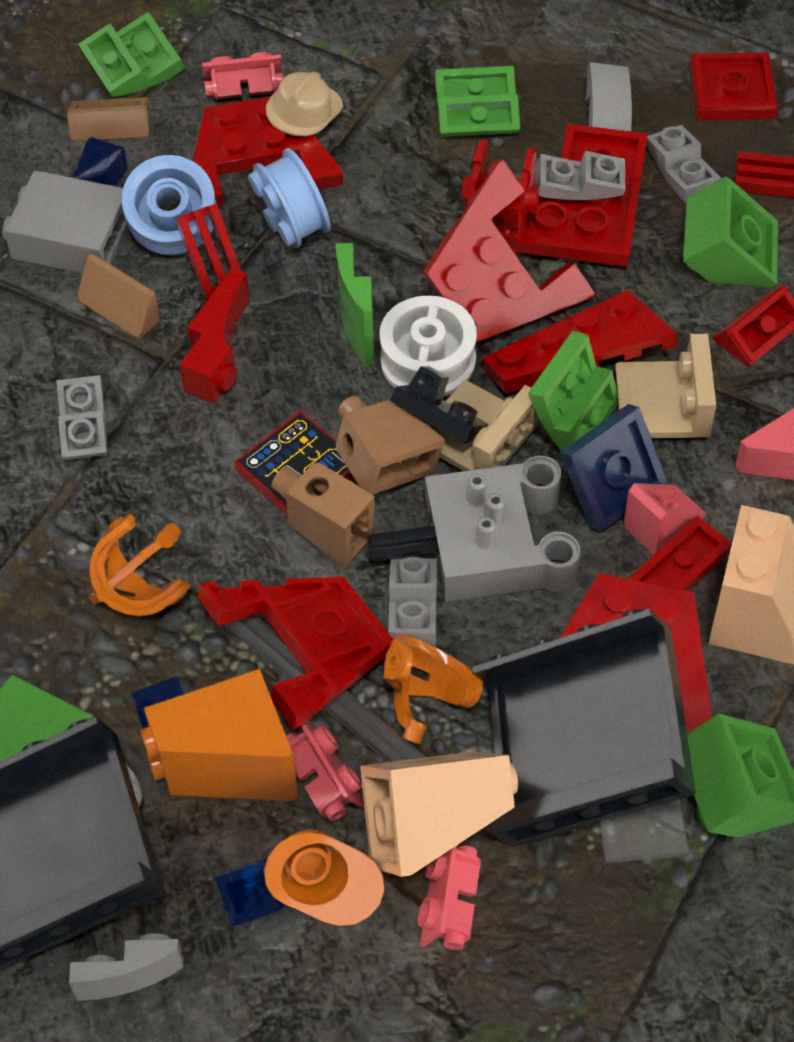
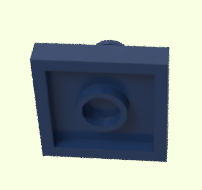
[560,404,668,532]

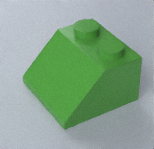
[683,176,778,288]
[687,713,794,838]

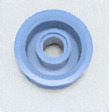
[248,148,331,248]
[122,155,216,255]

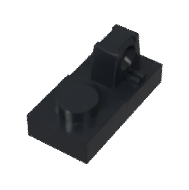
[390,366,489,443]

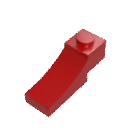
[179,268,250,404]

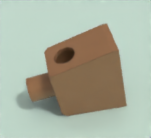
[336,396,445,495]
[271,463,375,570]

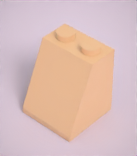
[708,505,794,664]
[360,752,518,877]

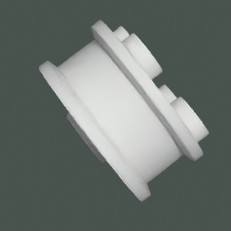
[379,296,477,397]

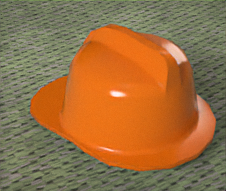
[264,829,384,926]

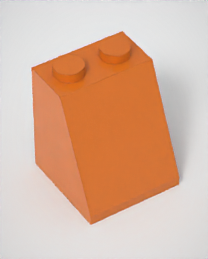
[140,669,299,801]

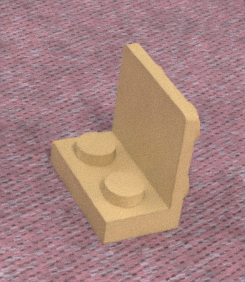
[615,334,716,438]
[427,380,538,471]

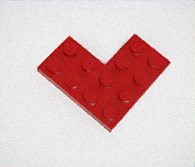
[493,124,648,267]

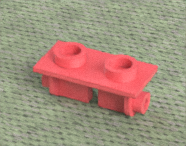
[202,52,283,100]
[286,721,364,822]
[417,845,481,950]

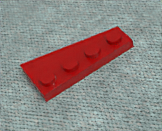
[482,290,677,394]

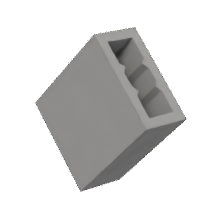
[2,170,128,273]

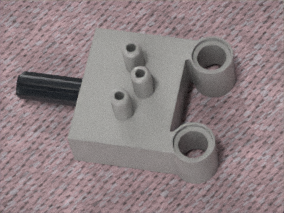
[367,456,580,602]

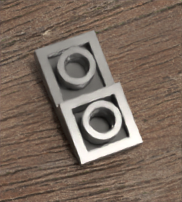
[586,62,632,131]
[646,125,721,204]
[536,151,625,200]
[56,375,108,460]
[388,557,437,647]
[69,933,184,1001]

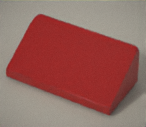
[712,284,794,367]

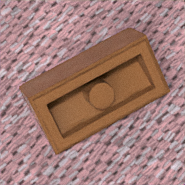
[67,97,150,141]
[78,254,160,339]

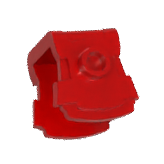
[462,139,540,241]

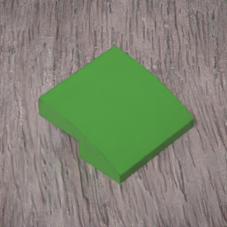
[78,12,187,97]
[435,66,520,137]
[336,243,374,366]
[528,331,618,451]
[0,675,93,761]

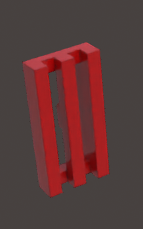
[735,152,794,198]
[175,203,242,298]

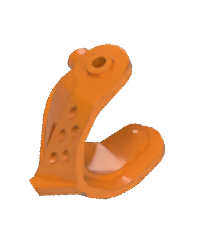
[88,513,190,616]
[383,633,483,744]

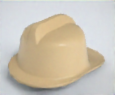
[266,71,343,136]

